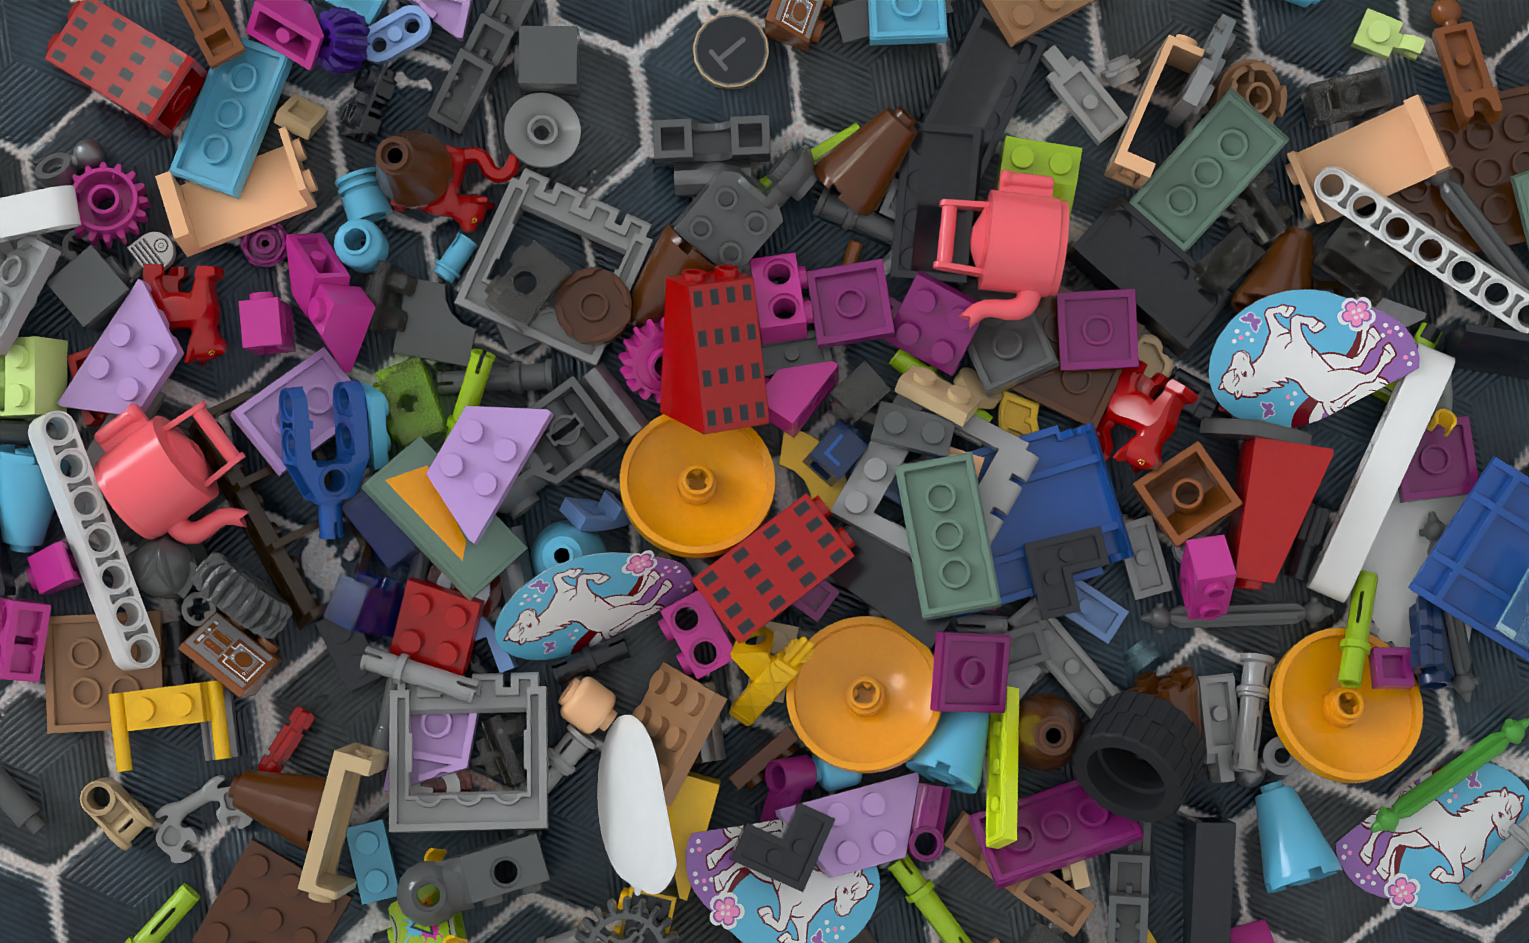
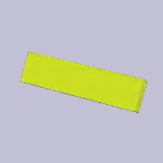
[986,686,1019,849]

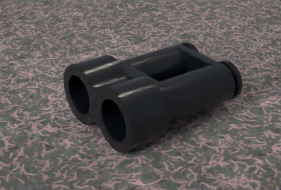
[1159,366,1218,427]

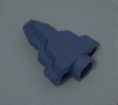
[1409,595,1456,690]

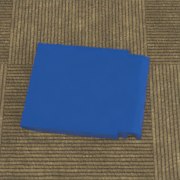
[953,422,1135,618]
[1408,456,1529,661]

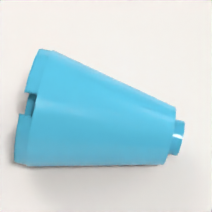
[0,444,70,552]
[530,520,607,577]
[905,712,991,794]
[1255,781,1343,893]

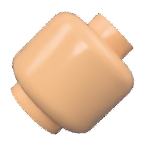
[558,676,617,734]

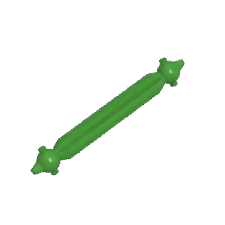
[1370,718,1529,833]

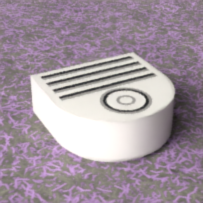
[127,232,176,271]

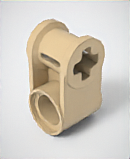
[80,777,156,851]

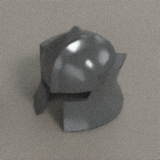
[126,534,208,599]

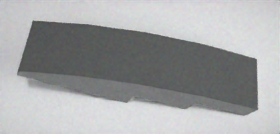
[427,0,537,134]
[1107,821,1151,943]

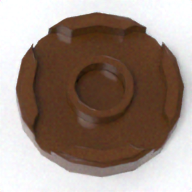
[554,267,633,346]

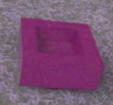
[792,579,840,622]
[1368,647,1415,689]

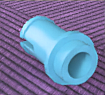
[433,232,478,284]

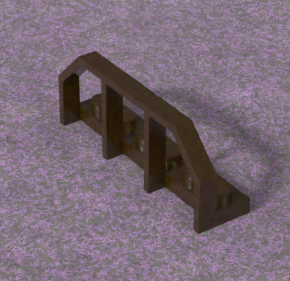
[188,391,374,630]

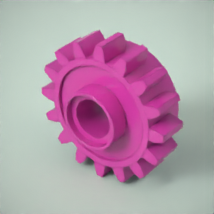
[72,162,150,248]
[619,317,664,403]

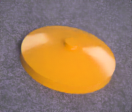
[620,414,775,558]
[786,616,942,773]
[1269,628,1423,783]

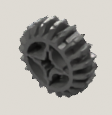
[191,552,293,639]
[574,896,679,943]

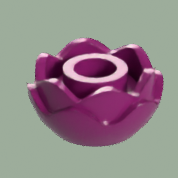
[240,222,287,267]

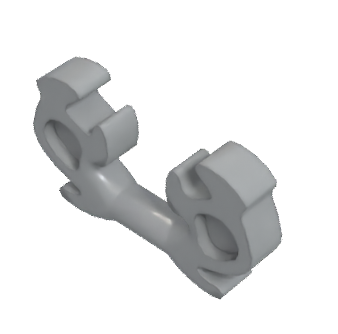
[155,775,254,863]

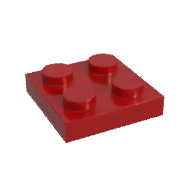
[389,577,485,676]

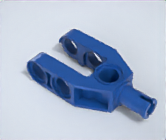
[279,380,370,539]

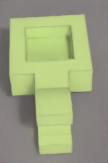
[1351,8,1426,61]

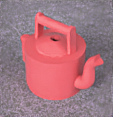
[933,169,1069,329]
[94,400,250,544]

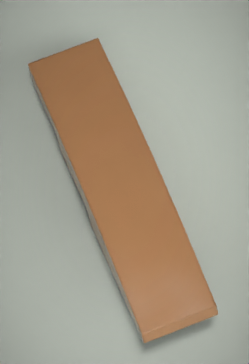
[943,810,1096,937]

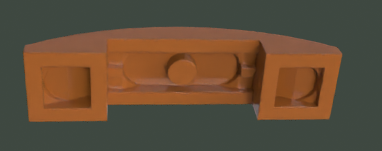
[177,0,247,70]

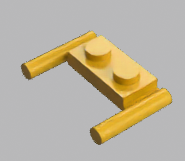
[108,680,231,772]

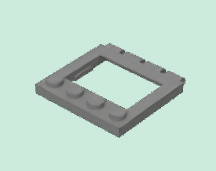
[454,168,653,367]
[830,394,1039,557]
[389,672,548,833]

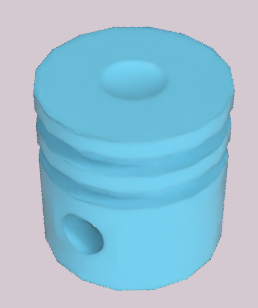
[335,167,393,223]

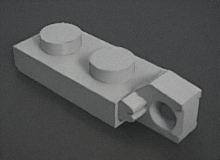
[1040,45,1129,146]
[1197,673,1239,783]

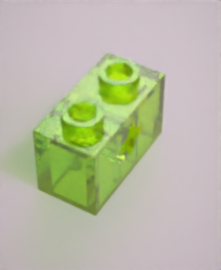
[373,356,449,447]

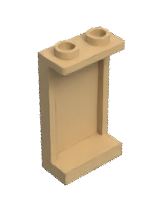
[298,742,389,903]

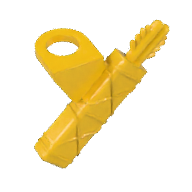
[729,627,814,726]

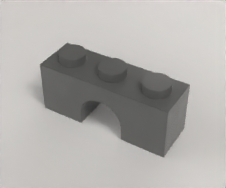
[652,115,771,167]

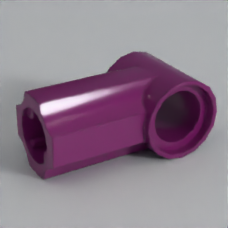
[759,755,817,823]
[907,783,951,862]

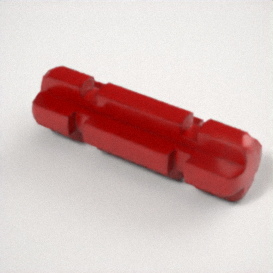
[257,706,315,773]

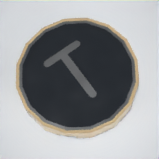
[693,12,769,90]

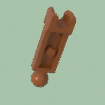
[1431,0,1502,131]

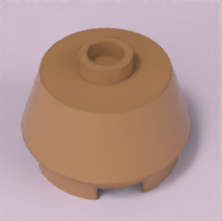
[1208,59,1287,123]

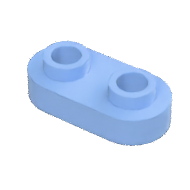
[366,5,432,63]

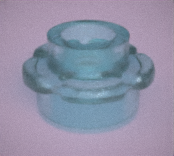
[1125,639,1160,673]

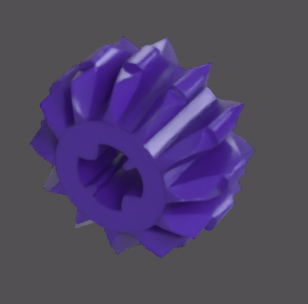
[316,7,370,74]

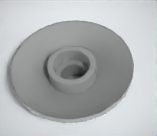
[504,93,581,168]

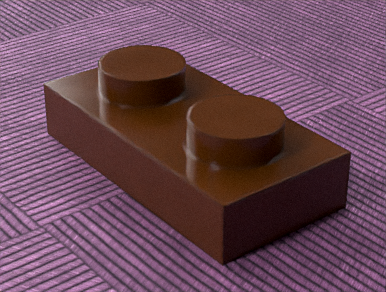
[729,726,798,790]

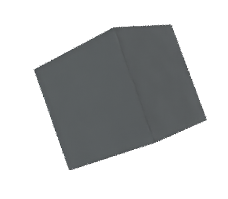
[514,26,582,96]
[46,245,134,333]

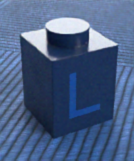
[802,420,868,487]

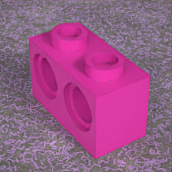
[749,253,814,345]
[239,292,296,356]
[1178,534,1237,620]
[658,590,733,679]
[0,596,51,683]

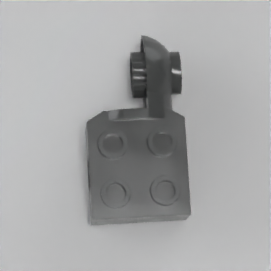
[674,145,818,272]
[497,376,621,520]
[397,830,550,926]

